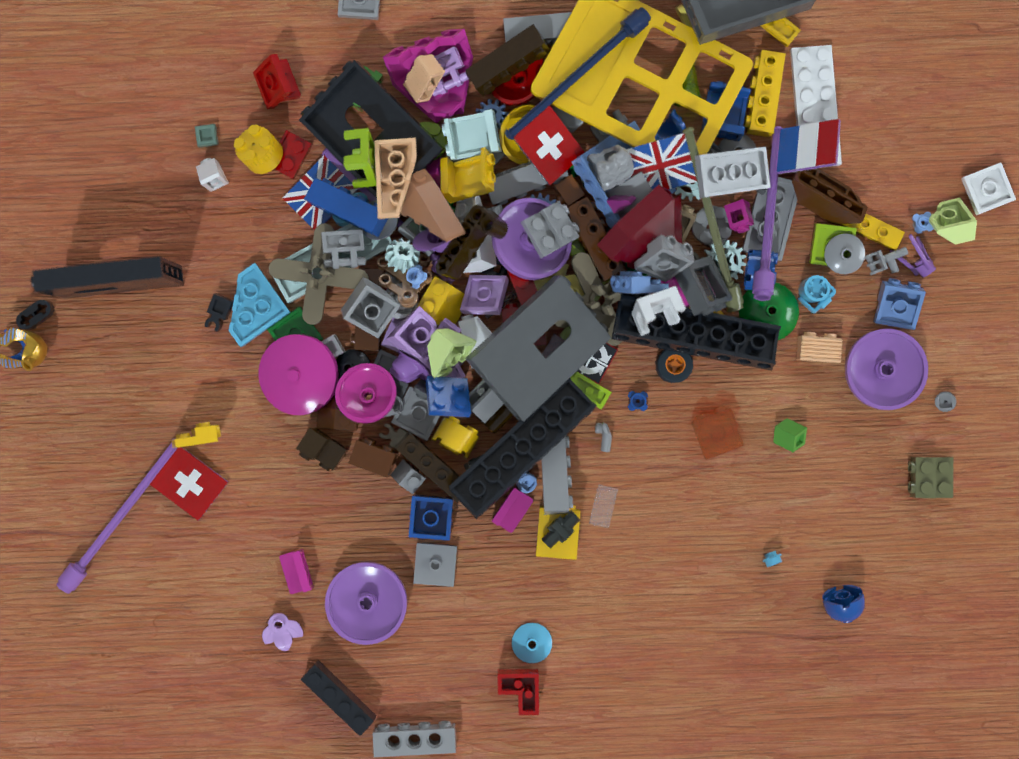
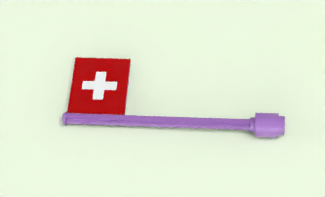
[56,438,229,594]

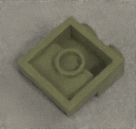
[908,457,954,498]

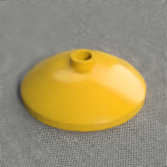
[499,105,536,164]

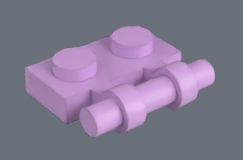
[433,47,470,97]

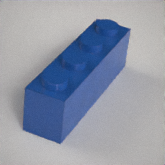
[304,178,389,238]

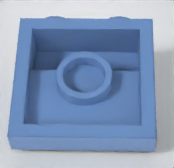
[610,271,669,294]
[874,278,926,330]

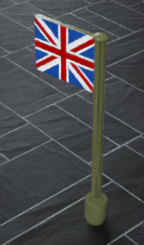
[626,127,744,312]

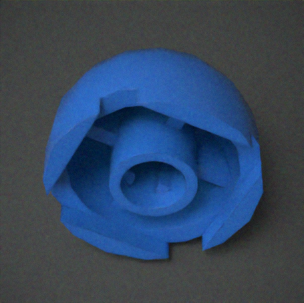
[822,585,865,623]

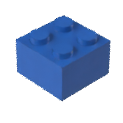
[409,495,454,541]

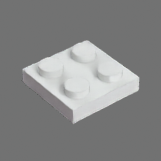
[961,162,1016,215]

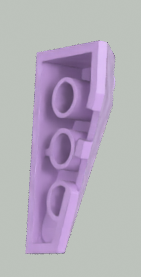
[386,306,465,378]

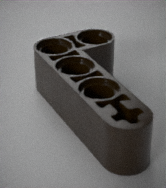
[436,205,508,280]

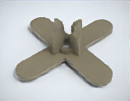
[269,223,369,325]
[555,252,634,346]

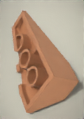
[401,169,465,242]

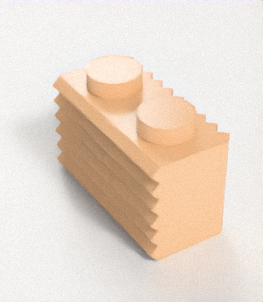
[403,54,445,103]
[796,332,843,363]

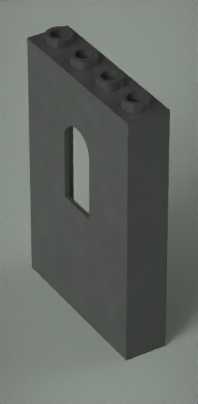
[681,0,816,45]
[465,276,611,422]

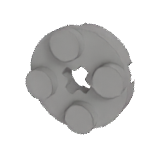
[691,206,732,247]

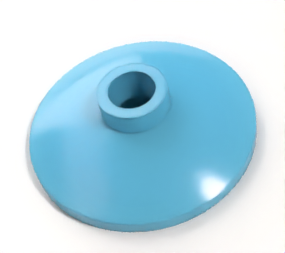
[512,622,552,663]

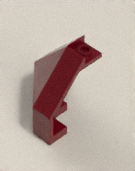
[597,185,682,278]

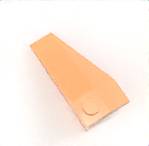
[374,138,417,219]

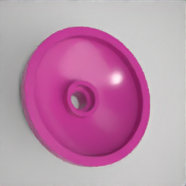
[335,363,397,423]

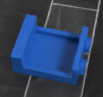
[700,81,751,142]

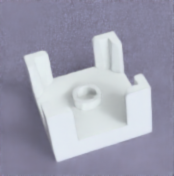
[632,286,686,336]

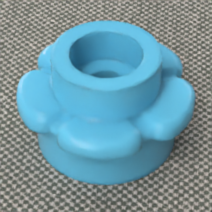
[763,551,782,567]

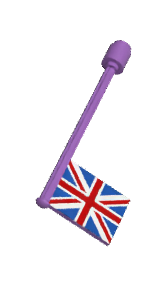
[282,148,455,284]

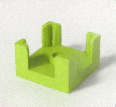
[344,128,376,189]

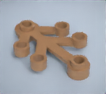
[377,238,432,308]

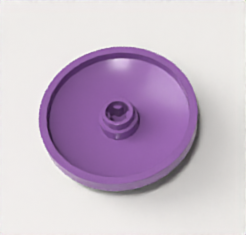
[492,198,572,280]
[845,329,928,410]
[325,562,407,645]

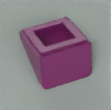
[607,195,636,213]

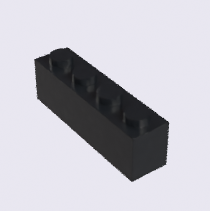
[300,660,377,736]

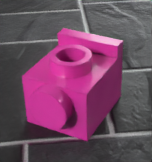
[724,199,754,233]

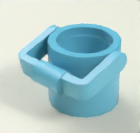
[798,275,836,313]

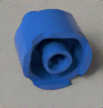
[744,249,778,290]

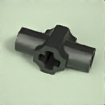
[542,510,580,549]

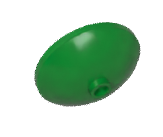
[738,282,799,340]

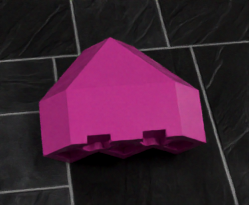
[383,29,473,124]

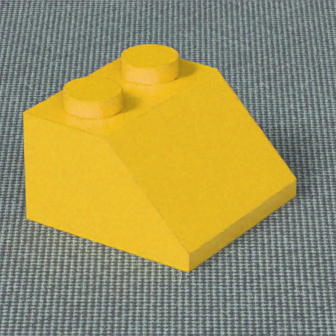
[416,276,464,326]

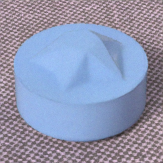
[516,472,537,493]

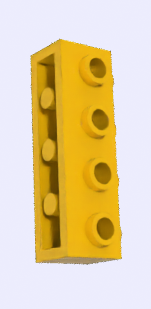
[744,50,786,137]

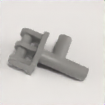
[865,247,908,276]

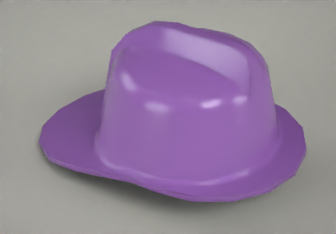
[413,228,451,253]
[389,350,430,383]

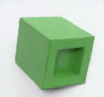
[773,418,807,452]

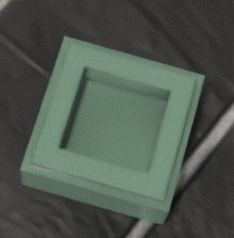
[195,124,219,148]

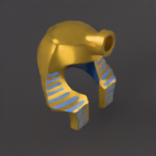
[0,327,47,371]

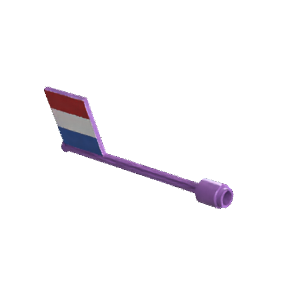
[752,119,841,301]

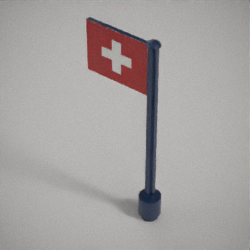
[505,7,651,185]

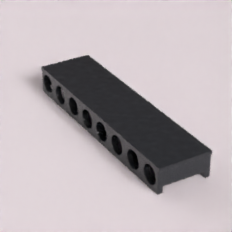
[611,295,781,371]
[449,378,597,520]

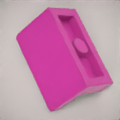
[491,487,533,533]
[279,549,314,594]

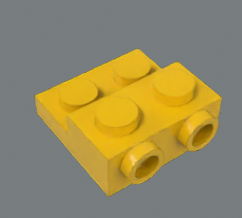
[171,422,221,448]

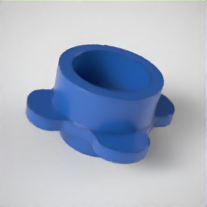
[628,391,648,411]

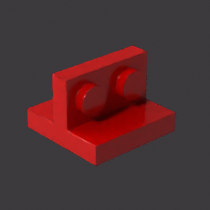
[253,54,301,110]

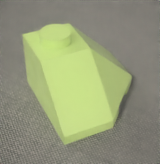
[929,197,977,245]
[427,328,477,378]

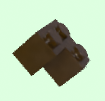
[296,427,349,471]

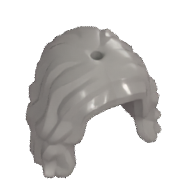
[587,145,634,191]

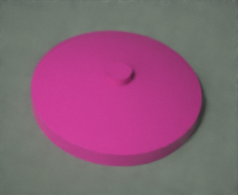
[258,334,339,415]

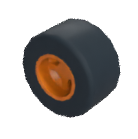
[655,350,693,383]

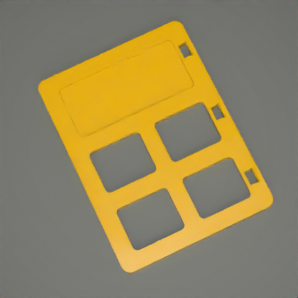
[531,0,753,155]

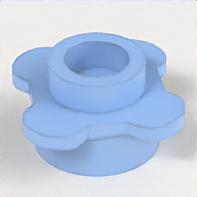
[912,212,934,234]
[406,265,427,289]

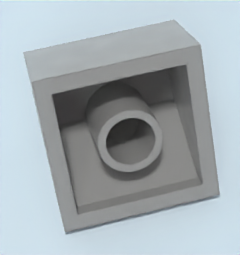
[341,277,401,338]

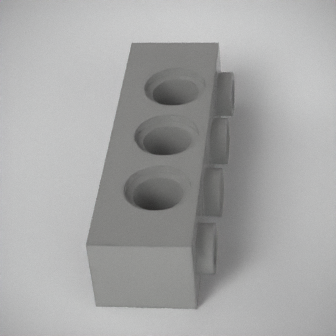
[373,721,457,757]

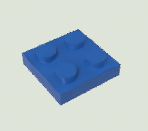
[426,376,471,417]

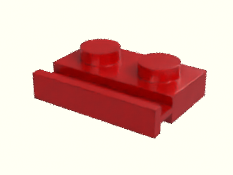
[275,130,313,180]

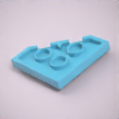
[229,263,291,347]

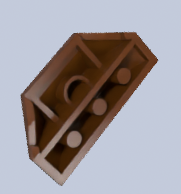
[792,168,868,224]

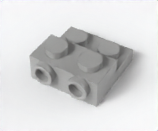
[521,201,580,258]
[634,235,694,282]

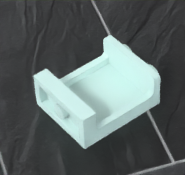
[442,109,502,161]

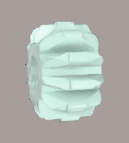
[385,237,420,274]

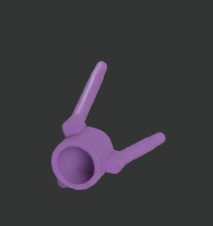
[890,234,936,278]

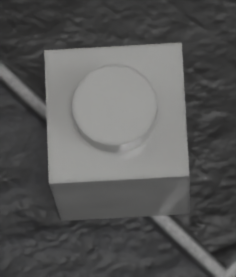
[391,460,426,494]

